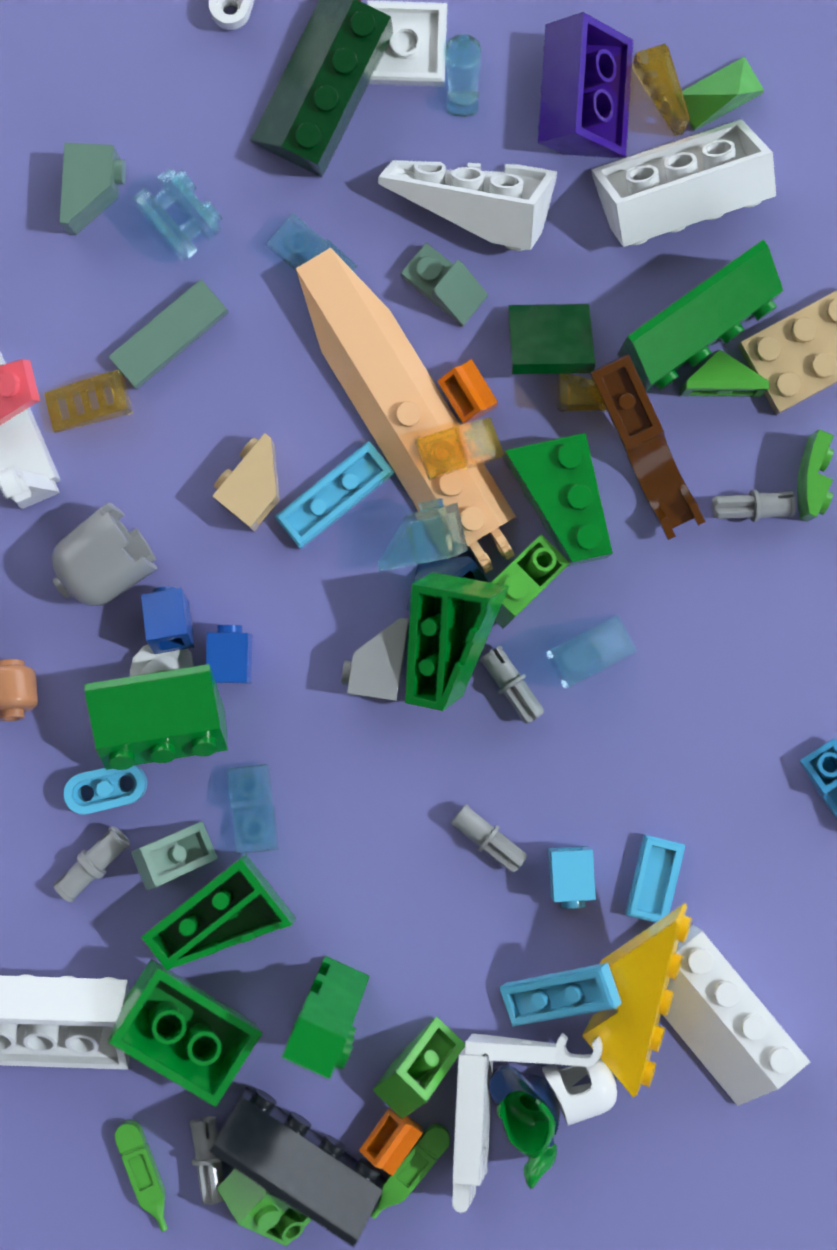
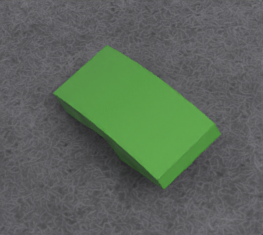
[797,429,834,522]

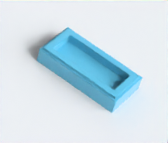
[625,834,686,922]

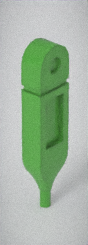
[115,1120,168,1232]
[371,1123,450,1219]

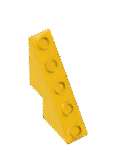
[582,903,692,1097]

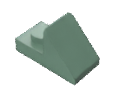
[401,242,488,327]
[131,821,218,891]

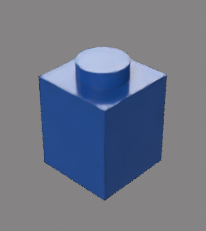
[141,586,195,654]
[206,625,252,683]

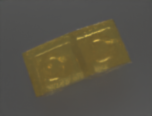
[415,418,505,481]

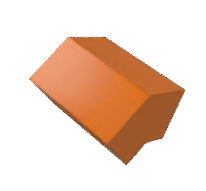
[437,359,498,424]
[359,1108,423,1176]

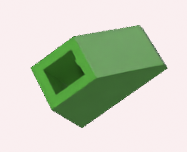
[491,534,570,628]
[217,1169,311,1246]

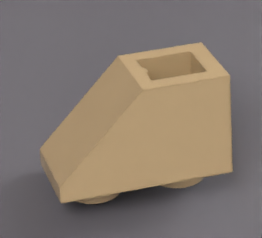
[212,433,280,532]

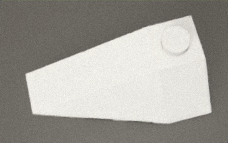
[378,160,557,251]

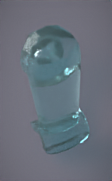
[445,34,481,117]

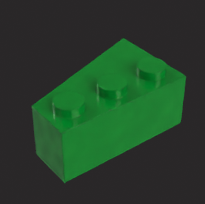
[502,433,613,566]
[405,572,509,711]
[141,854,296,970]
[281,956,370,1080]

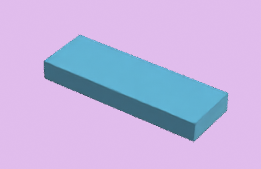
[275,441,395,549]
[499,963,622,1027]

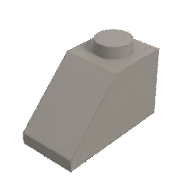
[341,618,409,701]

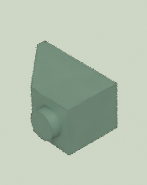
[59,142,126,235]

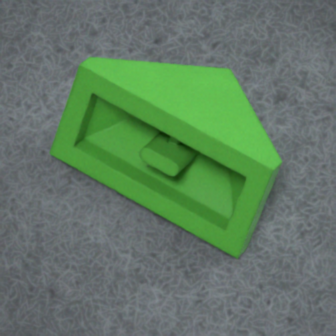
[674,56,764,131]
[680,350,769,397]

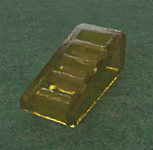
[632,43,690,136]
[44,369,133,433]
[557,374,607,412]

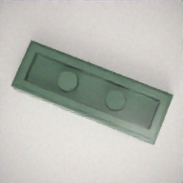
[108,279,229,390]

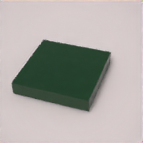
[508,304,595,374]

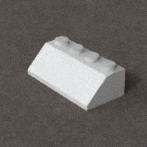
[591,119,776,247]
[663,924,810,1106]
[0,974,129,1070]

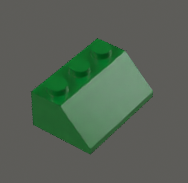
[84,664,228,770]
[108,959,263,1107]

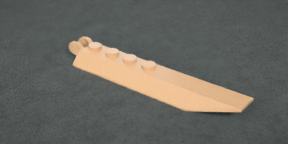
[296,247,516,574]

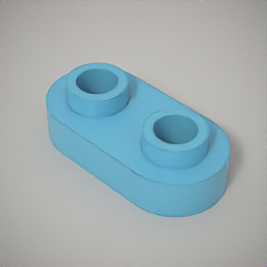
[64,765,148,815]

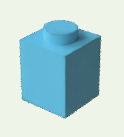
[548,846,596,909]

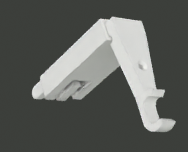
[0,352,61,509]
[452,1033,603,1213]

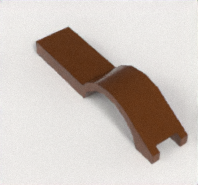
[589,354,705,540]

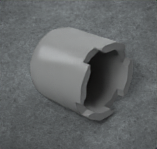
[51,502,158,606]

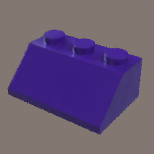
[538,12,633,158]

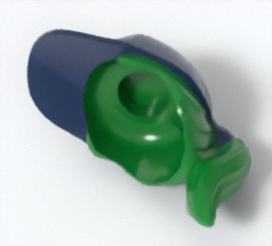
[489,1065,560,1189]

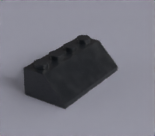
[209,1087,384,1248]

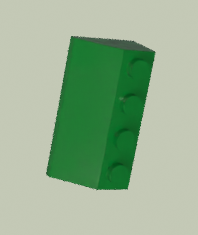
[617,239,783,392]

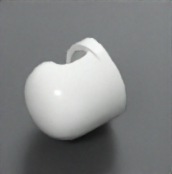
[542,1054,617,1126]

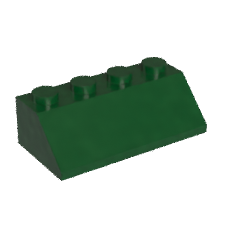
[250,0,393,177]

